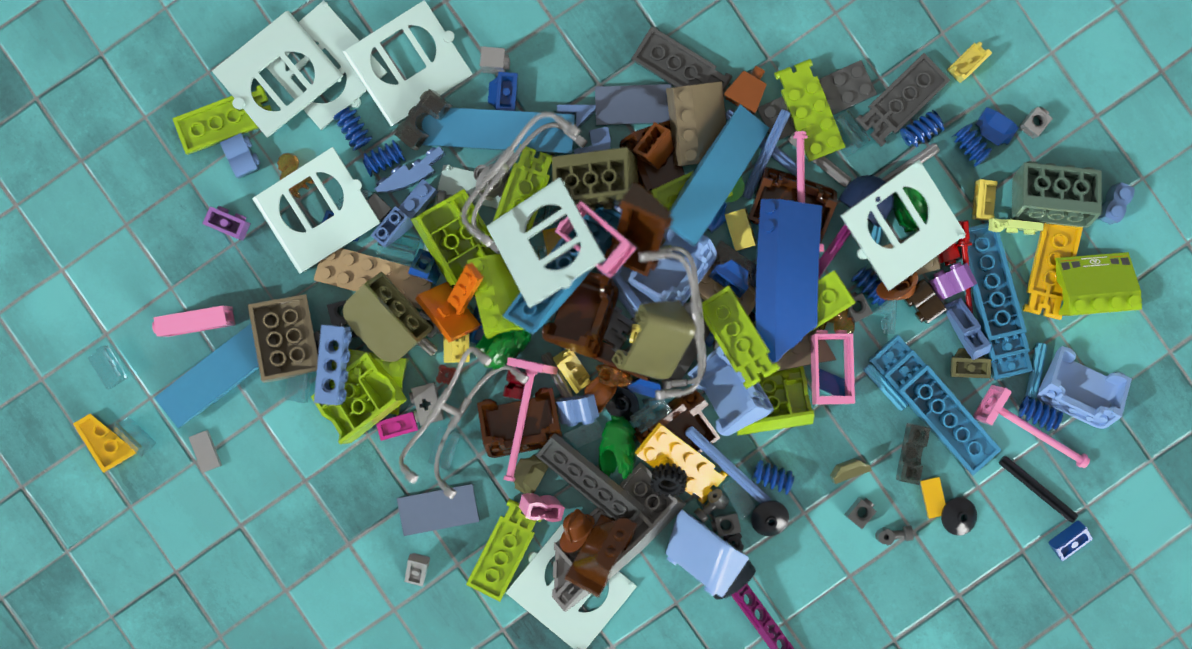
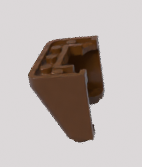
[619,120,685,192]
[748,167,837,244]
[605,182,673,276]
[542,272,619,358]
[477,387,563,458]

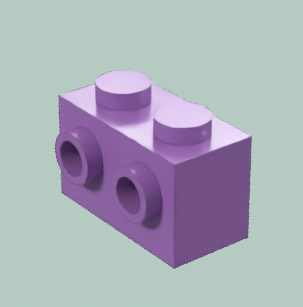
[202,205,251,241]

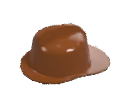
[876,272,919,300]
[584,376,617,414]
[560,509,595,553]

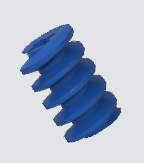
[333,107,373,151]
[900,110,944,148]
[952,124,992,167]
[363,140,406,177]
[851,264,886,306]
[1018,395,1063,431]
[751,460,795,495]

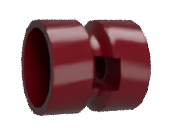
[503,370,527,400]

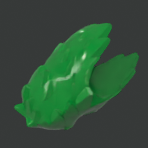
[893,187,928,233]
[476,329,532,370]
[598,415,636,479]

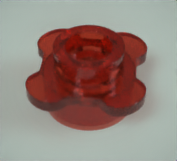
[436,365,456,385]

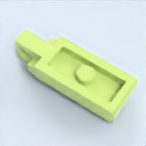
[988,218,1044,235]

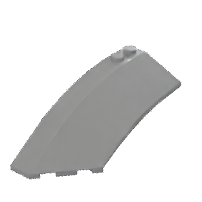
[552,462,686,612]

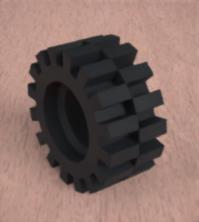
[650,463,687,497]

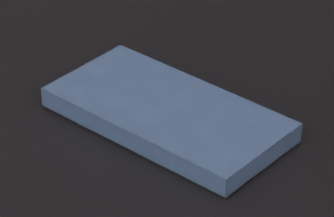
[595,84,671,126]
[397,483,480,536]

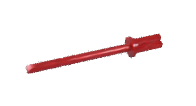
[957,220,973,314]

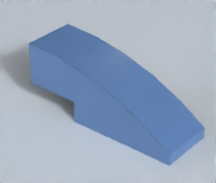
[944,298,991,360]

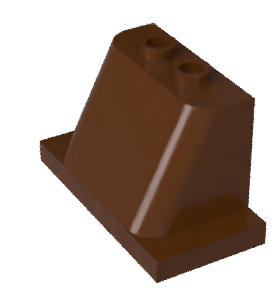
[634,385,721,453]
[564,514,637,598]

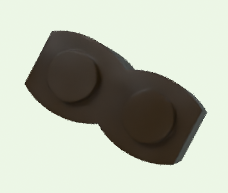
[904,279,947,324]

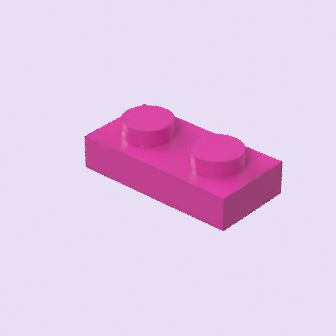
[376,412,419,441]

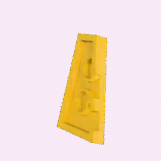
[73,414,138,473]

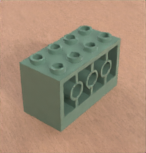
[1012,161,1102,228]

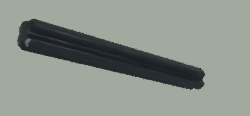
[999,456,1078,523]

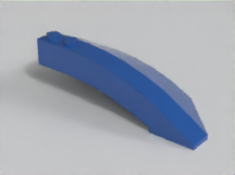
[756,199,822,362]

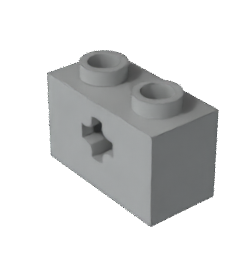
[480,46,510,74]
[409,382,445,426]

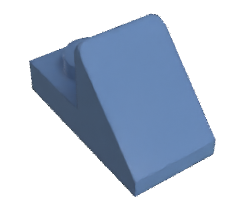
[557,105,596,129]

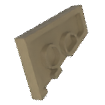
[772,327,837,371]

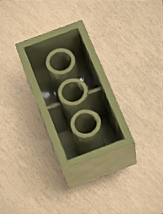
[343,271,434,362]

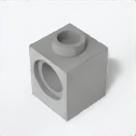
[1019,107,1053,139]

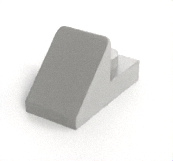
[404,553,430,587]

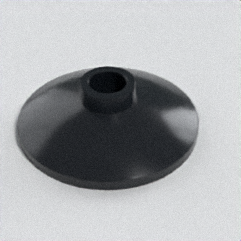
[605,386,639,422]
[941,497,977,536]
[751,500,789,536]

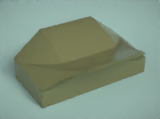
[950,348,991,378]
[514,455,548,494]
[830,458,872,484]

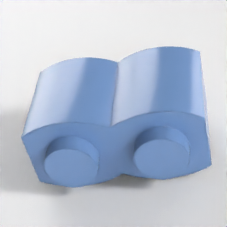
[220,133,261,179]
[1098,182,1135,225]
[555,394,599,427]

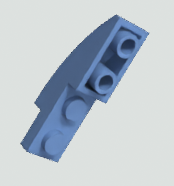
[374,146,446,193]
[371,179,438,247]

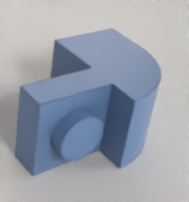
[573,127,611,154]

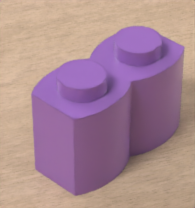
[930,262,977,301]

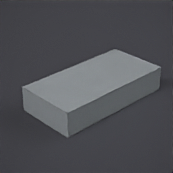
[188,430,222,473]

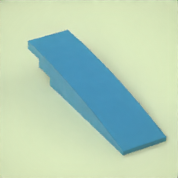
[669,104,769,246]
[420,107,575,154]
[503,207,621,335]
[968,223,1033,380]
[154,324,259,428]
[869,335,1001,475]

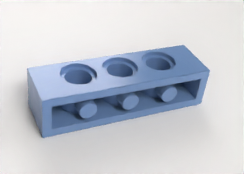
[314,325,352,406]

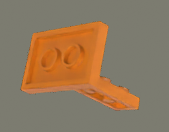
[415,263,483,343]

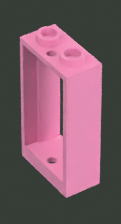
[555,201,636,279]
[152,306,235,337]
[810,330,855,405]

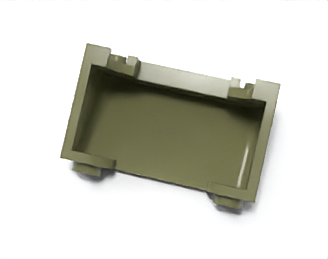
[612,300,696,380]

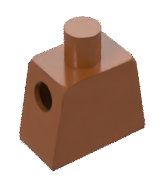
[723,66,767,115]
[633,122,674,169]

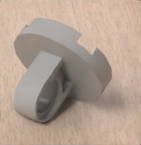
[474,163,510,201]

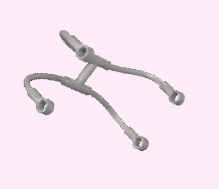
[461,112,588,254]
[639,245,707,400]
[399,347,529,499]

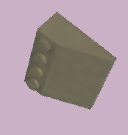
[666,81,726,166]
[248,294,318,383]

